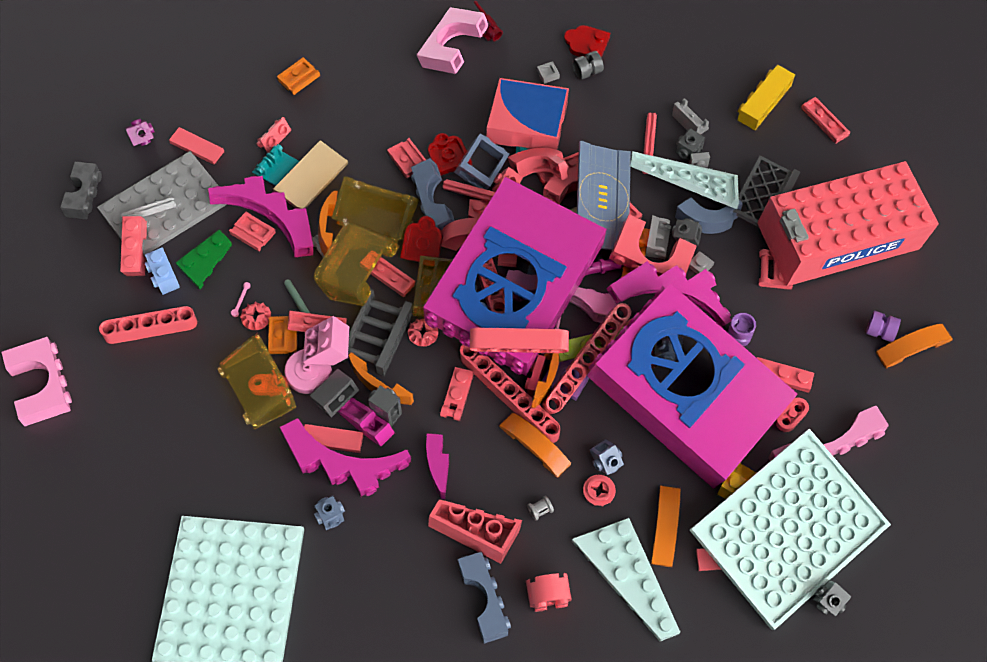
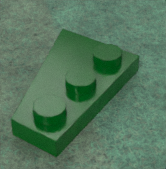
[176,230,232,289]

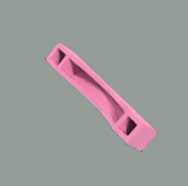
[502,270,617,325]
[769,406,889,461]

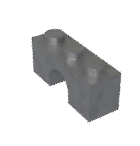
[60,162,102,219]

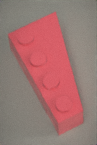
[428,500,522,564]

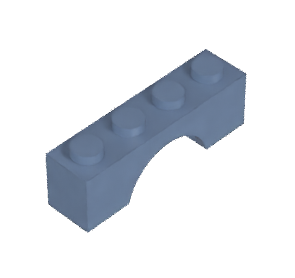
[411,158,455,230]
[458,552,511,644]

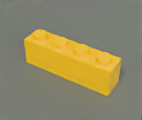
[738,64,795,130]

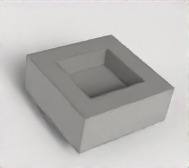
[537,61,560,84]
[689,152,710,168]
[688,251,714,274]

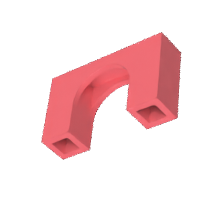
[609,214,696,277]

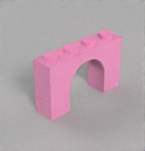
[417,7,489,74]
[2,337,72,426]

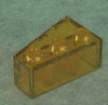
[413,256,453,317]

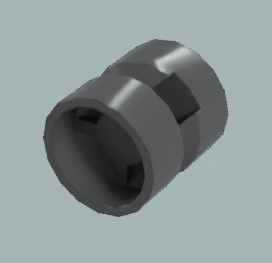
[572,51,604,80]

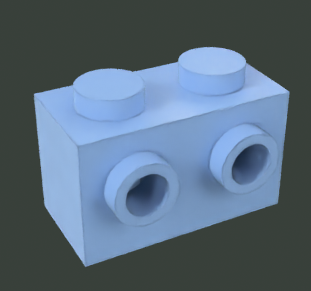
[145,247,180,295]

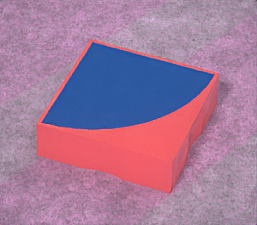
[487,78,569,150]

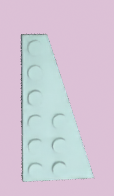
[630,151,739,209]
[572,518,680,641]

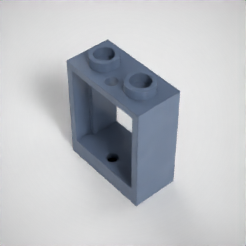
[454,134,509,190]

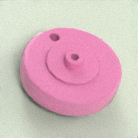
[284,349,332,394]

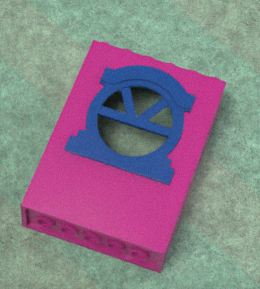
[423,177,607,376]
[587,283,797,489]

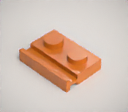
[277,57,320,95]
[268,316,298,354]

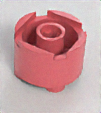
[526,573,572,612]

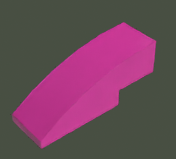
[338,398,395,446]
[426,434,449,499]

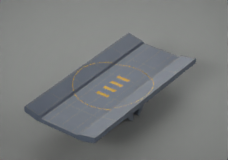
[577,140,631,251]

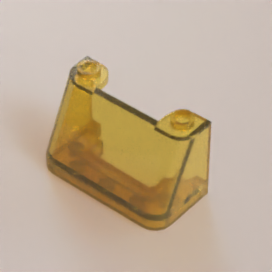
[332,176,419,243]
[314,222,399,306]
[217,333,297,430]

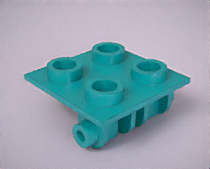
[252,144,300,186]

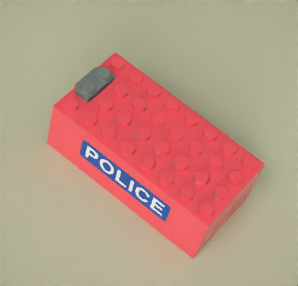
[757,161,939,286]

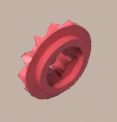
[240,301,271,330]
[408,318,438,347]
[583,475,616,507]

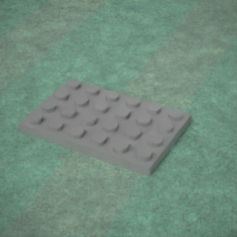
[97,151,227,256]

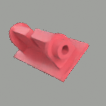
[256,117,291,153]

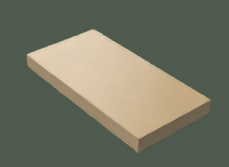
[273,140,348,209]

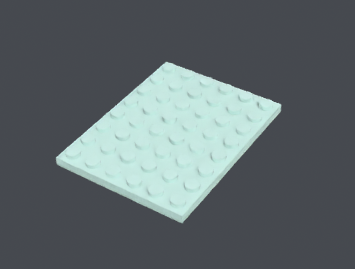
[690,429,891,630]
[152,516,304,662]

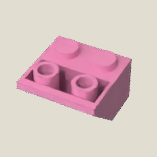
[303,316,349,365]

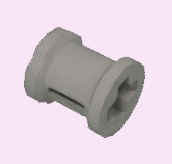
[527,495,554,521]

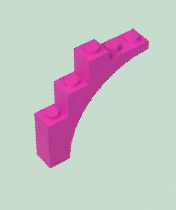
[208,176,313,257]
[606,261,732,327]
[280,418,411,496]

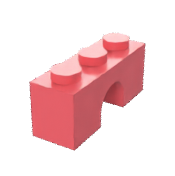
[121,216,147,276]

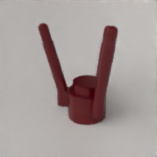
[474,0,503,41]

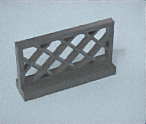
[733,156,800,227]

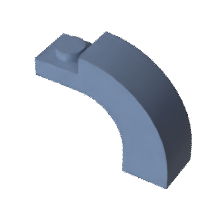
[675,198,743,234]

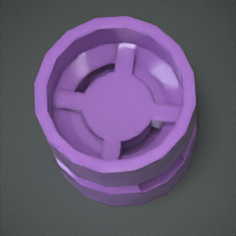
[866,310,901,342]
[727,313,756,346]

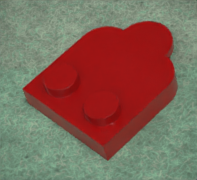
[564,25,611,57]
[428,133,472,175]
[400,216,443,265]

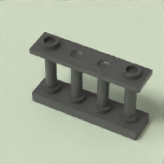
[342,289,413,376]

